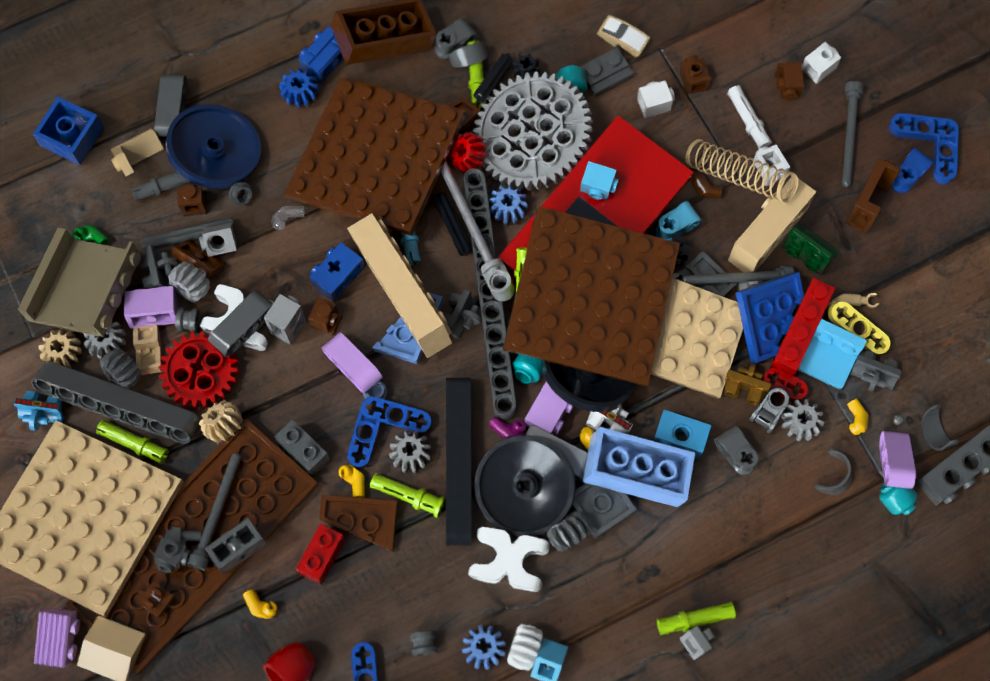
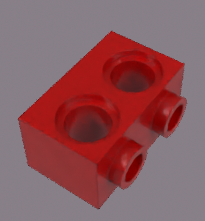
[296,524,346,585]

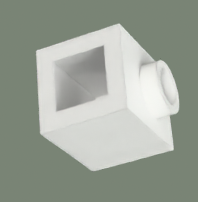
[802,42,841,84]
[637,81,675,118]

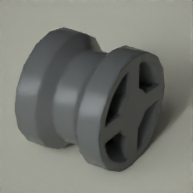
[175,307,200,333]
[410,631,438,657]

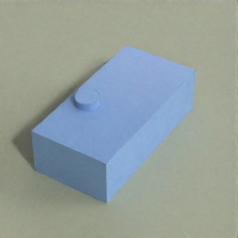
[583,427,695,507]

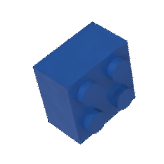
[33,96,104,165]

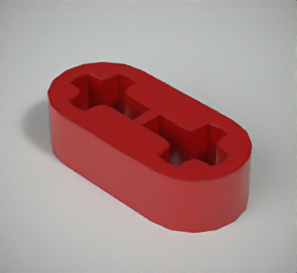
[762,368,808,402]

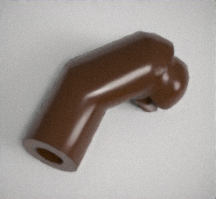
[691,172,722,198]

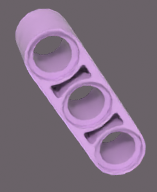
[321,332,383,394]
[879,431,916,489]

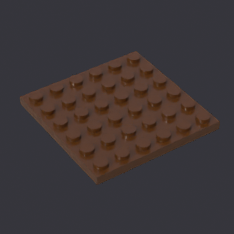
[284,77,466,236]
[503,206,680,386]

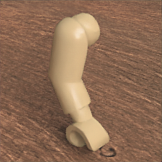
[826,293,879,314]

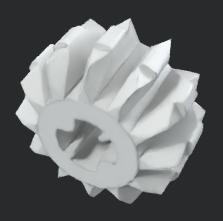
[508,624,543,671]

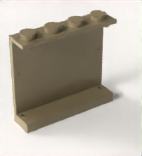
[18,228,142,337]

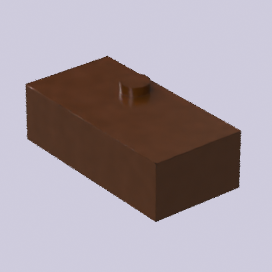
[331,0,437,65]

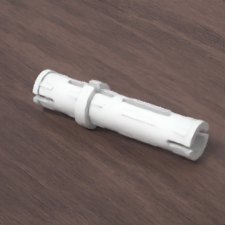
[727,85,772,149]

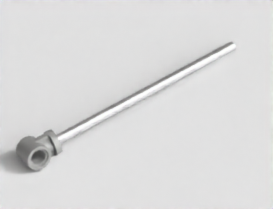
[441,162,515,301]

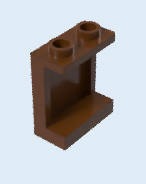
[845,158,901,234]

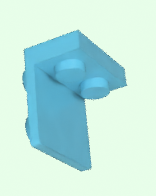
[798,319,867,390]

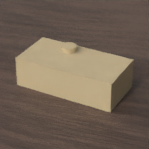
[728,176,816,272]

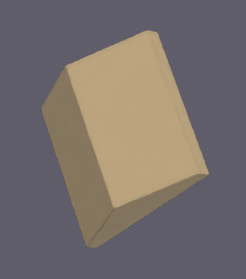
[78,616,146,681]

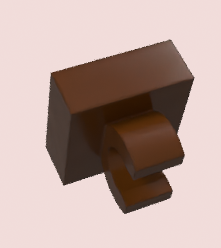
[138,581,176,618]

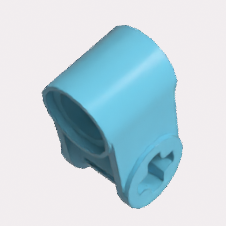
[655,201,702,241]

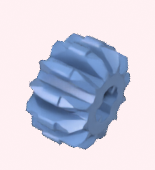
[488,184,528,225]
[462,625,506,670]

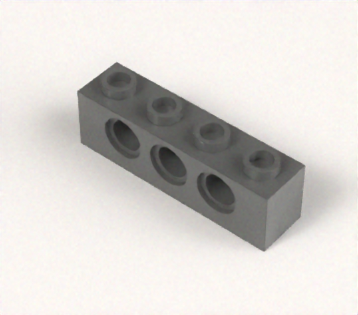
[916,425,990,506]

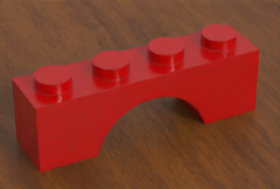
[769,278,835,376]

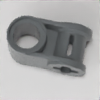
[435,18,479,59]
[749,385,791,434]
[714,425,758,475]

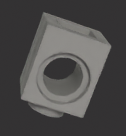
[199,223,237,257]

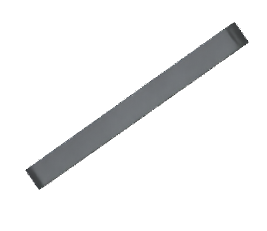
[464,169,516,421]

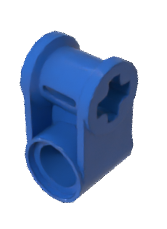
[891,148,934,193]

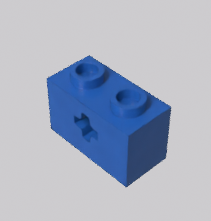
[310,242,365,302]

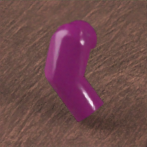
[488,416,526,439]

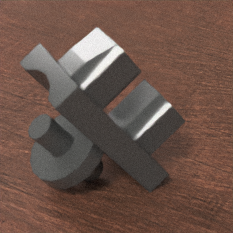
[138,244,178,289]
[442,289,482,339]
[850,350,902,391]

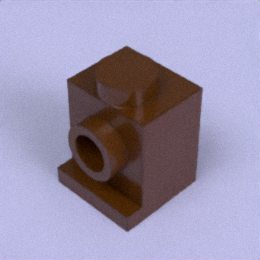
[679,56,711,95]
[774,62,804,100]
[177,184,207,216]
[308,297,343,336]

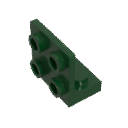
[782,224,839,275]

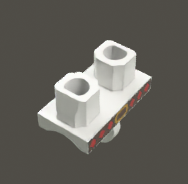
[586,406,632,434]

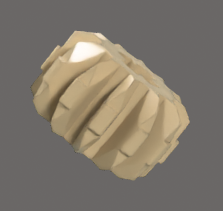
[39,328,82,369]
[199,400,243,443]

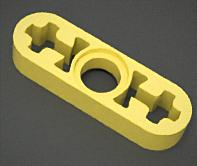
[828,302,890,354]

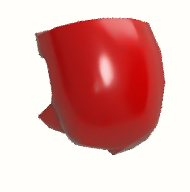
[264,642,316,681]

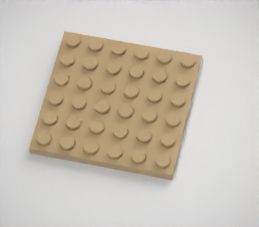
[0,420,184,618]

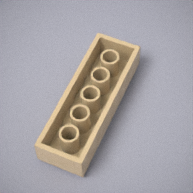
[347,213,452,358]

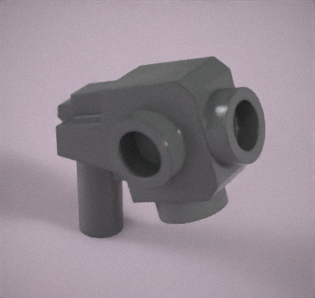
[155,526,201,573]

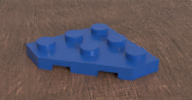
[735,272,804,363]

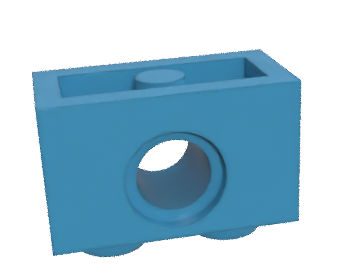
[653,410,711,459]

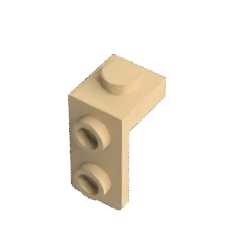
[111,129,163,176]

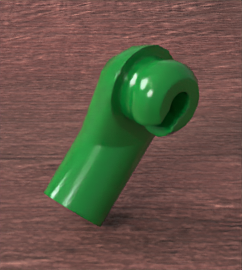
[73,225,110,245]

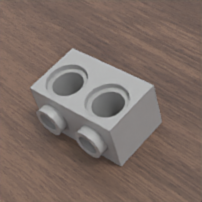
[264,294,306,345]

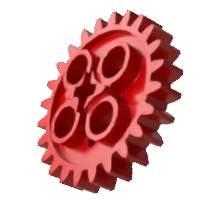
[158,331,240,410]

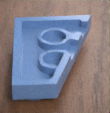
[372,293,444,364]

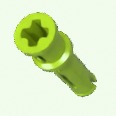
[370,473,446,518]

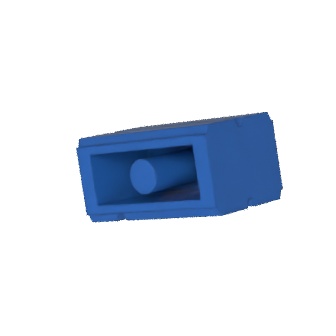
[299,27,344,83]

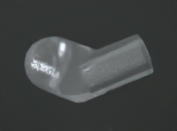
[271,206,304,230]

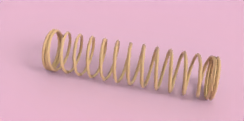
[685,139,798,203]

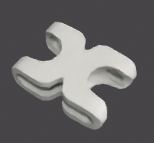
[200,285,274,351]
[468,527,550,592]

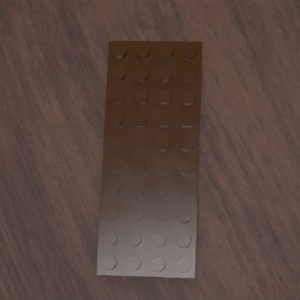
[66,419,319,675]

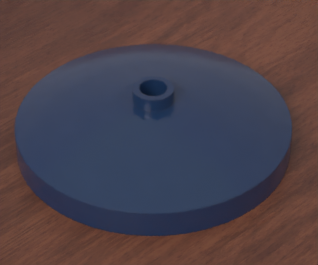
[166,104,261,189]

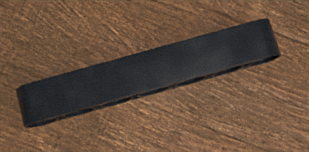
[446,377,472,546]

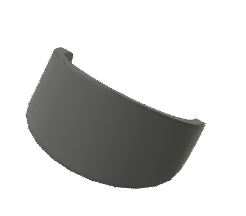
[449,42,489,68]
[921,404,959,451]
[814,449,853,495]

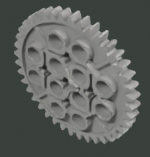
[473,72,594,191]

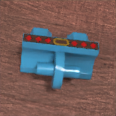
[14,391,64,431]

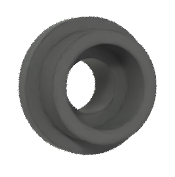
[229,181,252,205]

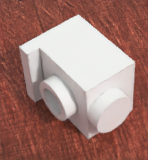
[754,145,790,186]

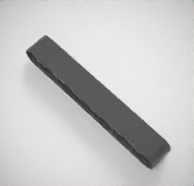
[32,362,200,444]

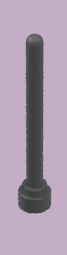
[842,81,864,188]
[681,265,794,285]
[186,453,241,571]

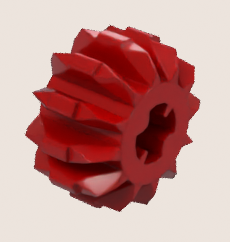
[449,132,488,173]

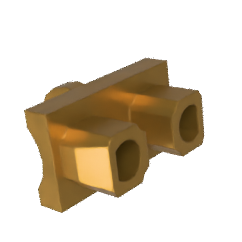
[724,363,771,406]

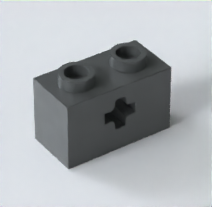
[275,419,330,478]
[204,518,266,574]

